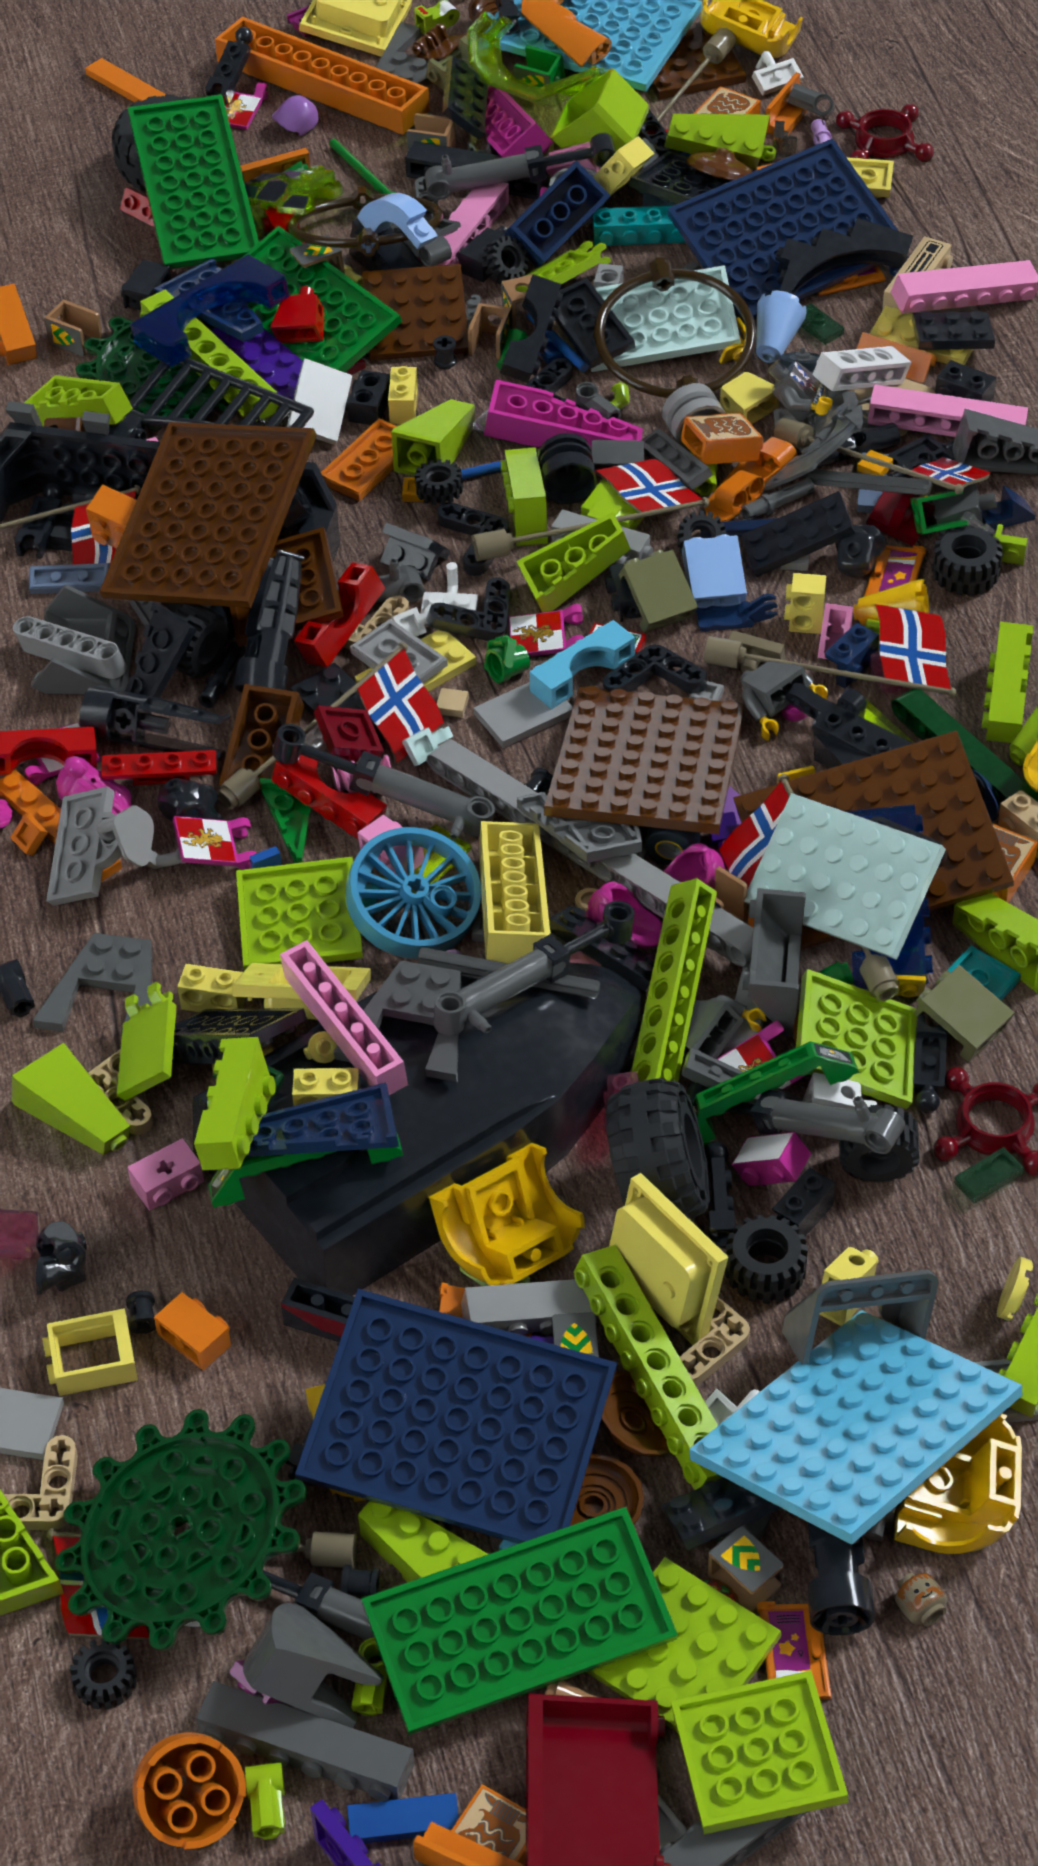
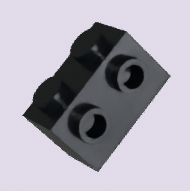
[935,360,997,402]

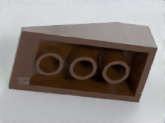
[218,684,304,795]

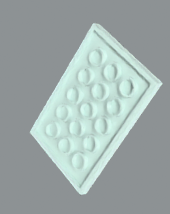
[591,265,741,372]
[744,793,946,960]

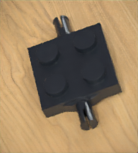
[888,434,955,485]

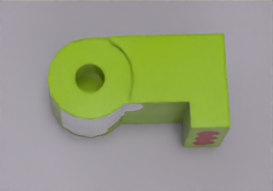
[414,0,460,35]

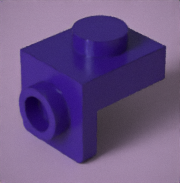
[709,812,739,848]

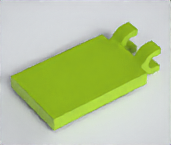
[515,241,611,292]
[117,982,177,1101]

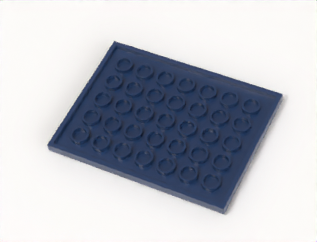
[667,138,898,324]
[295,1289,617,1544]

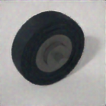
[780,348,820,372]

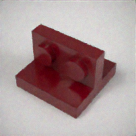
[866,477,935,546]
[314,705,384,771]

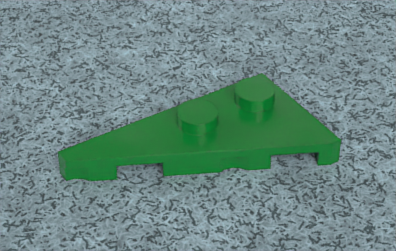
[260,778,312,863]

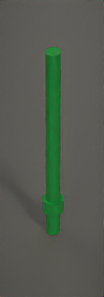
[329,138,396,194]

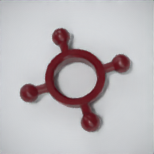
[836,104,934,162]
[933,1067,1038,1176]

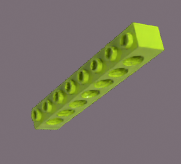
[140,289,279,422]
[628,878,717,1085]
[573,1244,723,1490]

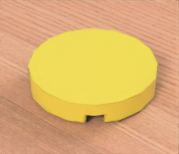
[997,1256,1033,1321]

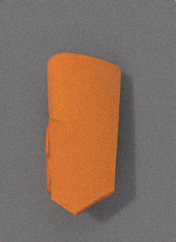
[521,0,612,67]
[703,437,798,521]

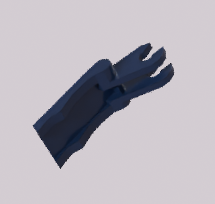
[696,593,778,631]

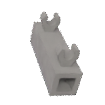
[551,509,653,565]

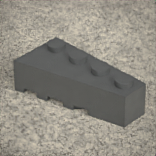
[952,409,1038,474]

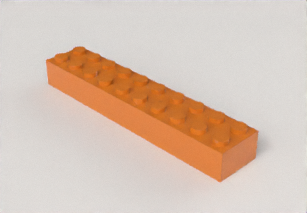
[215,16,430,135]

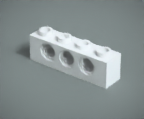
[812,346,912,391]

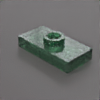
[801,303,844,344]
[954,1147,1024,1204]

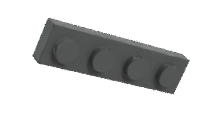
[641,428,712,490]
[681,1048,803,1104]

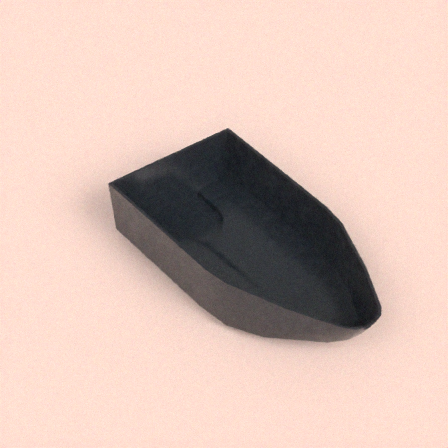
[193,958,648,1296]

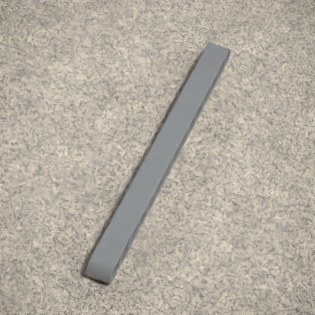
[426,739,754,967]

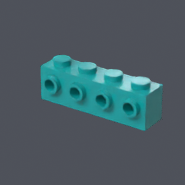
[593,206,686,246]

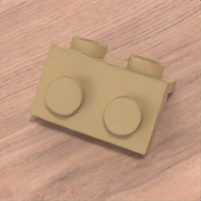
[997,790,1038,859]

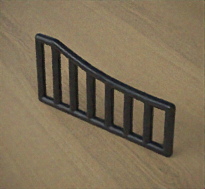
[129,351,314,428]

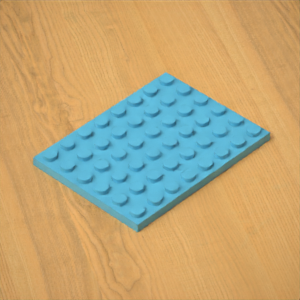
[479,0,702,92]
[689,1310,1022,1545]

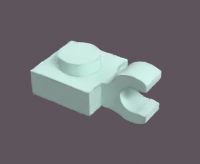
[402,726,453,766]

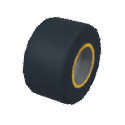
[645,827,700,865]

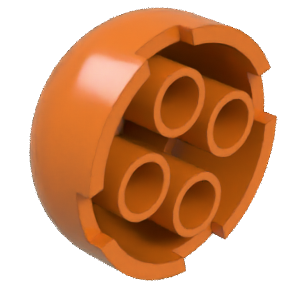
[132,1732,246,1849]

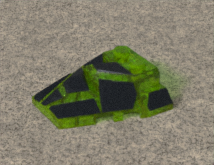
[244,165,344,215]

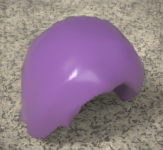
[271,95,319,136]

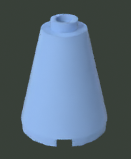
[756,290,807,363]

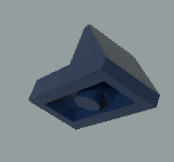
[982,486,1036,532]

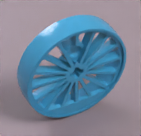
[346,827,481,959]

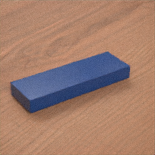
[347,1793,459,1843]

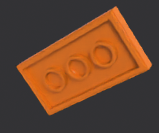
[321,418,397,502]

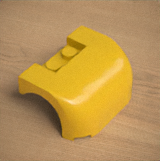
[700,0,803,59]
[429,1143,585,1285]
[894,1413,1022,1554]

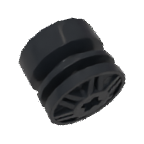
[537,433,597,505]

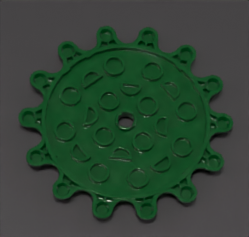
[75,316,229,431]
[54,1409,306,1651]

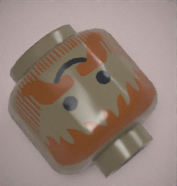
[895,1573,947,1627]

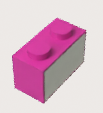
[732,1132,812,1186]

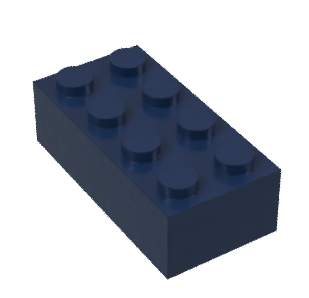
[504,160,611,268]

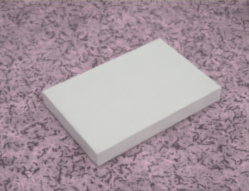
[287,359,352,445]

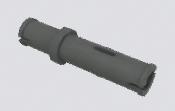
[740,477,814,520]

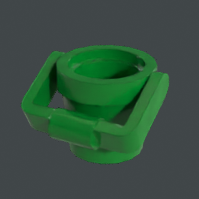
[484,635,530,684]

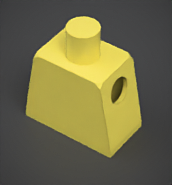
[720,372,779,425]
[819,1247,879,1326]

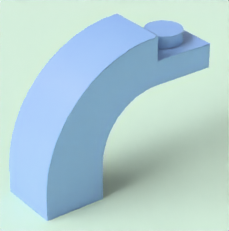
[357,193,438,249]

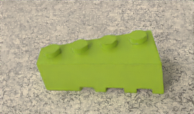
[24,375,133,426]
[500,447,548,546]
[516,512,631,613]
[981,622,1034,743]
[952,893,1038,994]
[0,1489,63,1616]
[358,1500,488,1582]

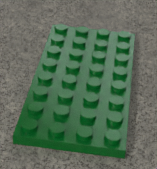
[128,95,259,269]
[223,226,403,373]
[361,1507,678,1735]

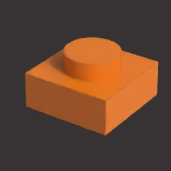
[10,814,48,856]

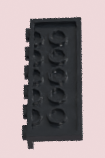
[172,1008,308,1064]

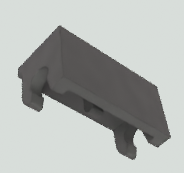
[592,440,644,470]

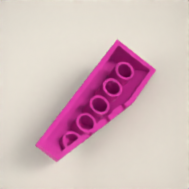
[485,81,554,158]
[484,380,643,452]

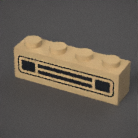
[882,236,953,313]

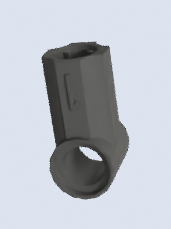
[787,83,835,117]
[575,382,621,419]

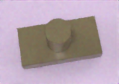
[729,630,785,673]

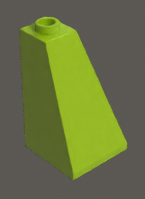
[391,399,476,476]
[11,1043,130,1155]

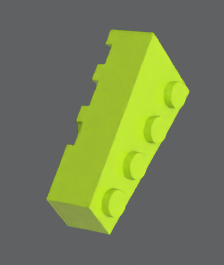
[664,114,770,170]
[194,1037,276,1170]
[998,1293,1038,1418]

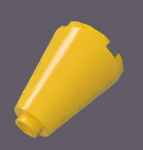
[853,579,929,626]

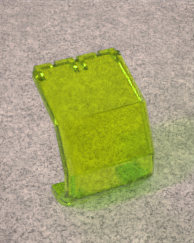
[467,12,609,107]

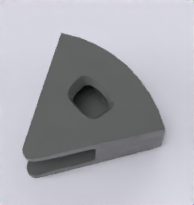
[243,1603,384,1728]

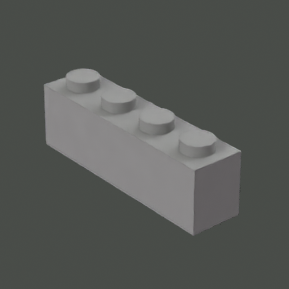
[461,1279,598,1336]

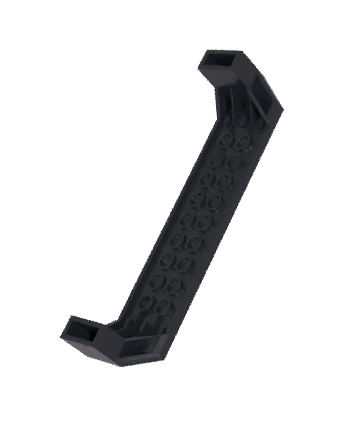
[0,422,340,562]

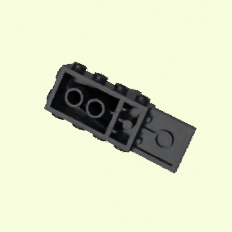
[812,703,913,769]

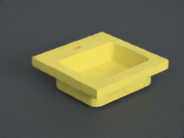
[299,0,412,57]
[232,963,371,1020]
[609,1173,728,1345]

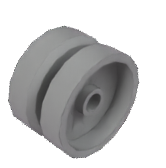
[662,383,726,450]

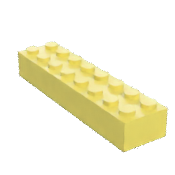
[479,821,550,964]

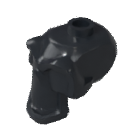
[835,524,887,578]
[156,778,223,822]
[36,1221,87,1295]

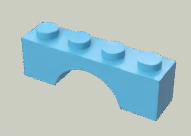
[529,620,635,709]

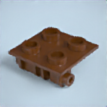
[412,24,471,61]

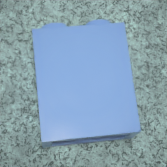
[682,534,747,608]

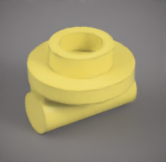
[303,1031,337,1063]

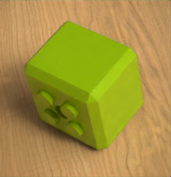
[550,68,649,151]

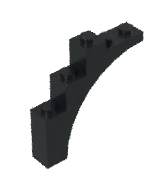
[775,218,913,295]

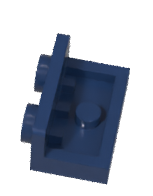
[825,623,879,689]

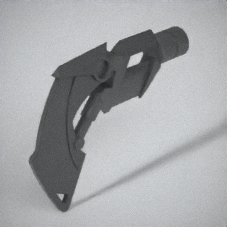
[764,387,863,490]

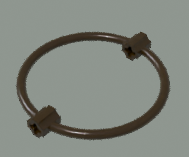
[288,186,443,256]
[594,257,756,398]

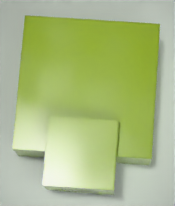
[581,479,644,530]

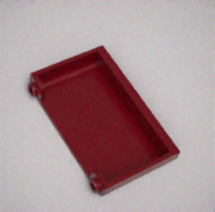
[525,1694,671,1866]

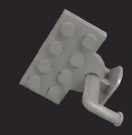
[46,786,185,906]

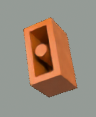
[154,1292,231,1371]

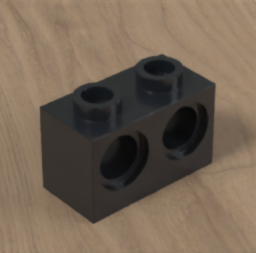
[345,370,390,425]

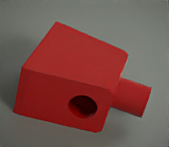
[270,286,324,343]

